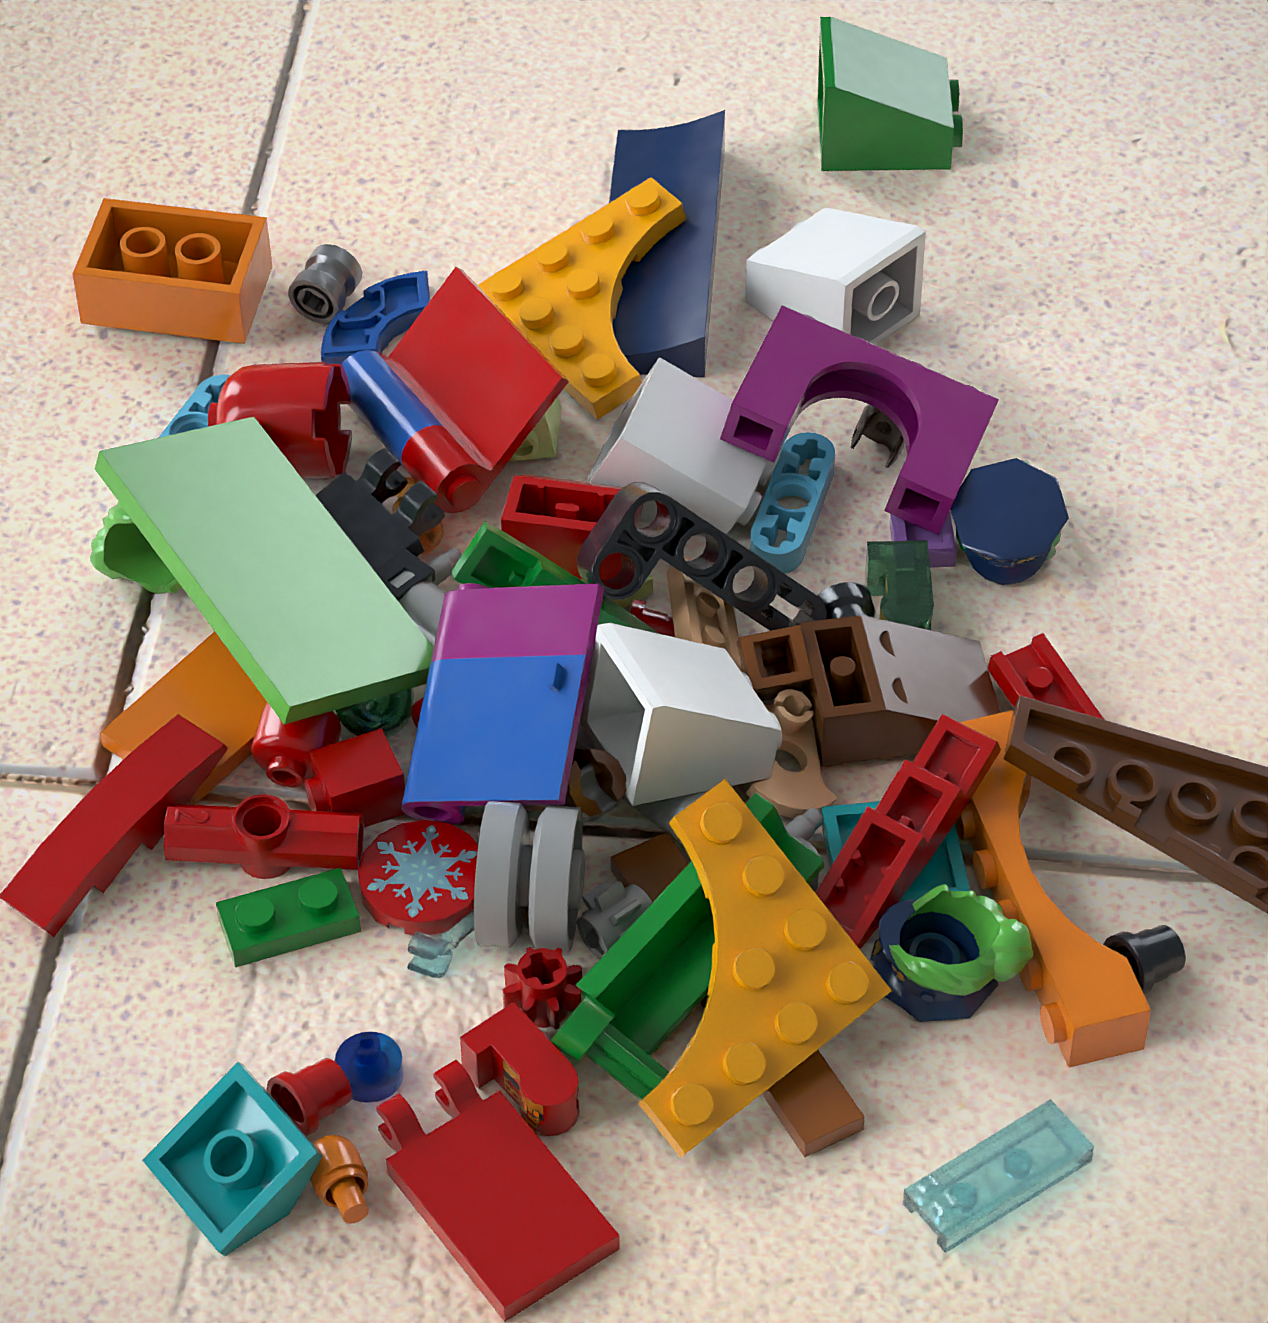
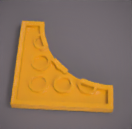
[478,177,686,420]
[638,779,892,1158]

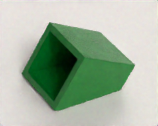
[817,17,963,171]

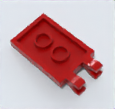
[376,1060,620,1322]

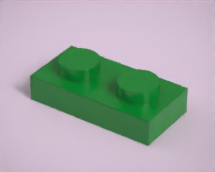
[216,867,361,968]

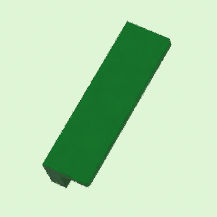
[576,793,825,1055]

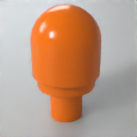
[310,1135,369,1224]

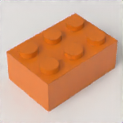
[72,198,273,344]

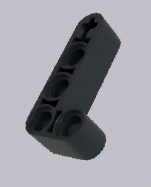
[577,482,827,631]

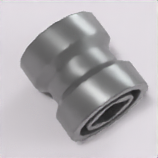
[288,244,363,323]

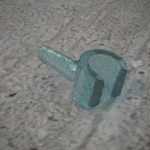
[407,909,475,978]

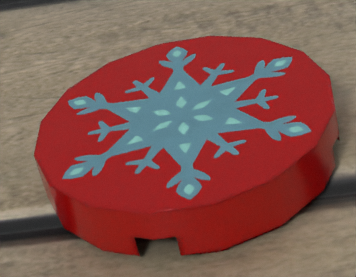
[358,820,478,936]

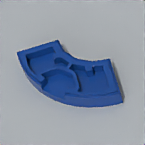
[321,271,430,364]

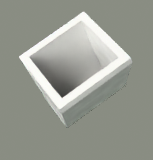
[586,357,780,537]
[580,623,782,806]

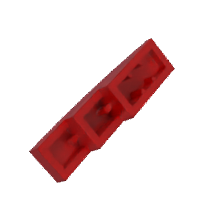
[0,714,228,937]
[815,714,1001,949]

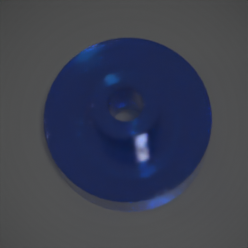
[335,1032,404,1103]

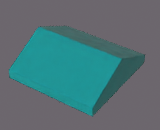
[142,1062,323,1256]

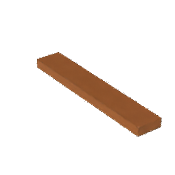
[610,832,865,1157]

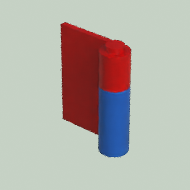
[342,267,569,514]

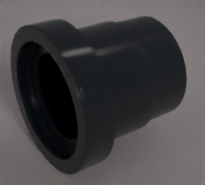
[1103,925,1186,995]

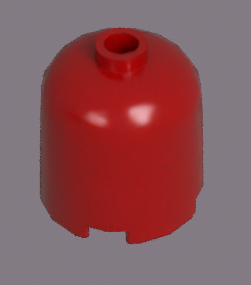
[208,362,352,480]

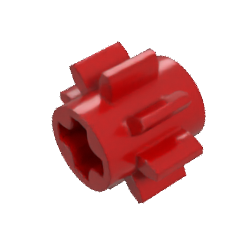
[502,947,583,1030]

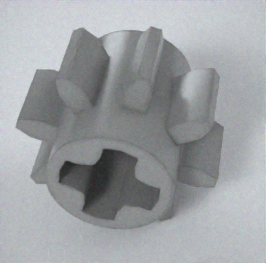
[577,881,653,959]

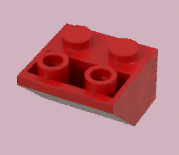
[501,475,644,580]

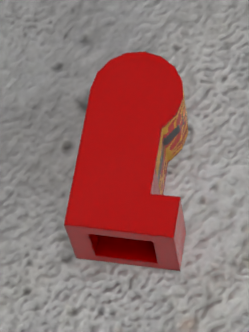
[460,1002,580,1136]

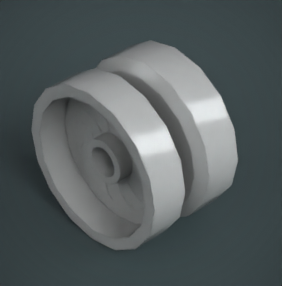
[474,801,585,952]

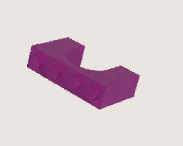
[720,305,999,535]

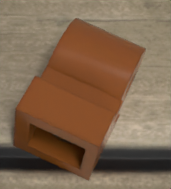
[737,625,812,701]

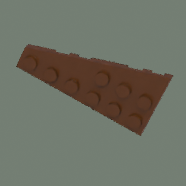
[1004,696,1268,914]

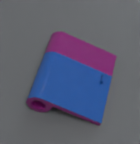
[401,583,604,825]

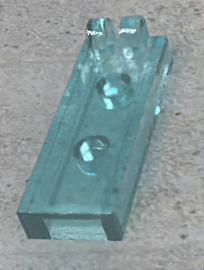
[903,1099,1094,1253]

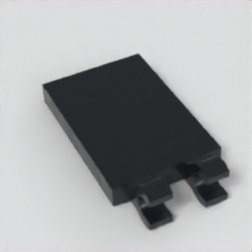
[315,448,445,571]

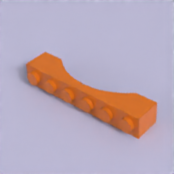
[955,710,1151,1068]

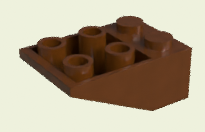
[800,615,1001,766]

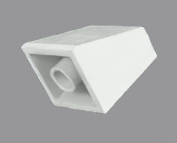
[745,207,926,346]

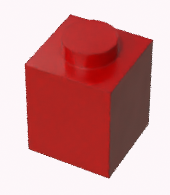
[304,728,405,828]

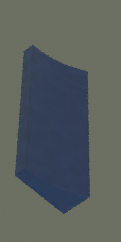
[609,110,725,378]

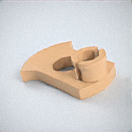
[746,689,838,818]

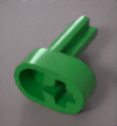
[550,993,669,1100]

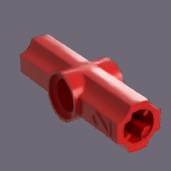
[163,794,364,879]

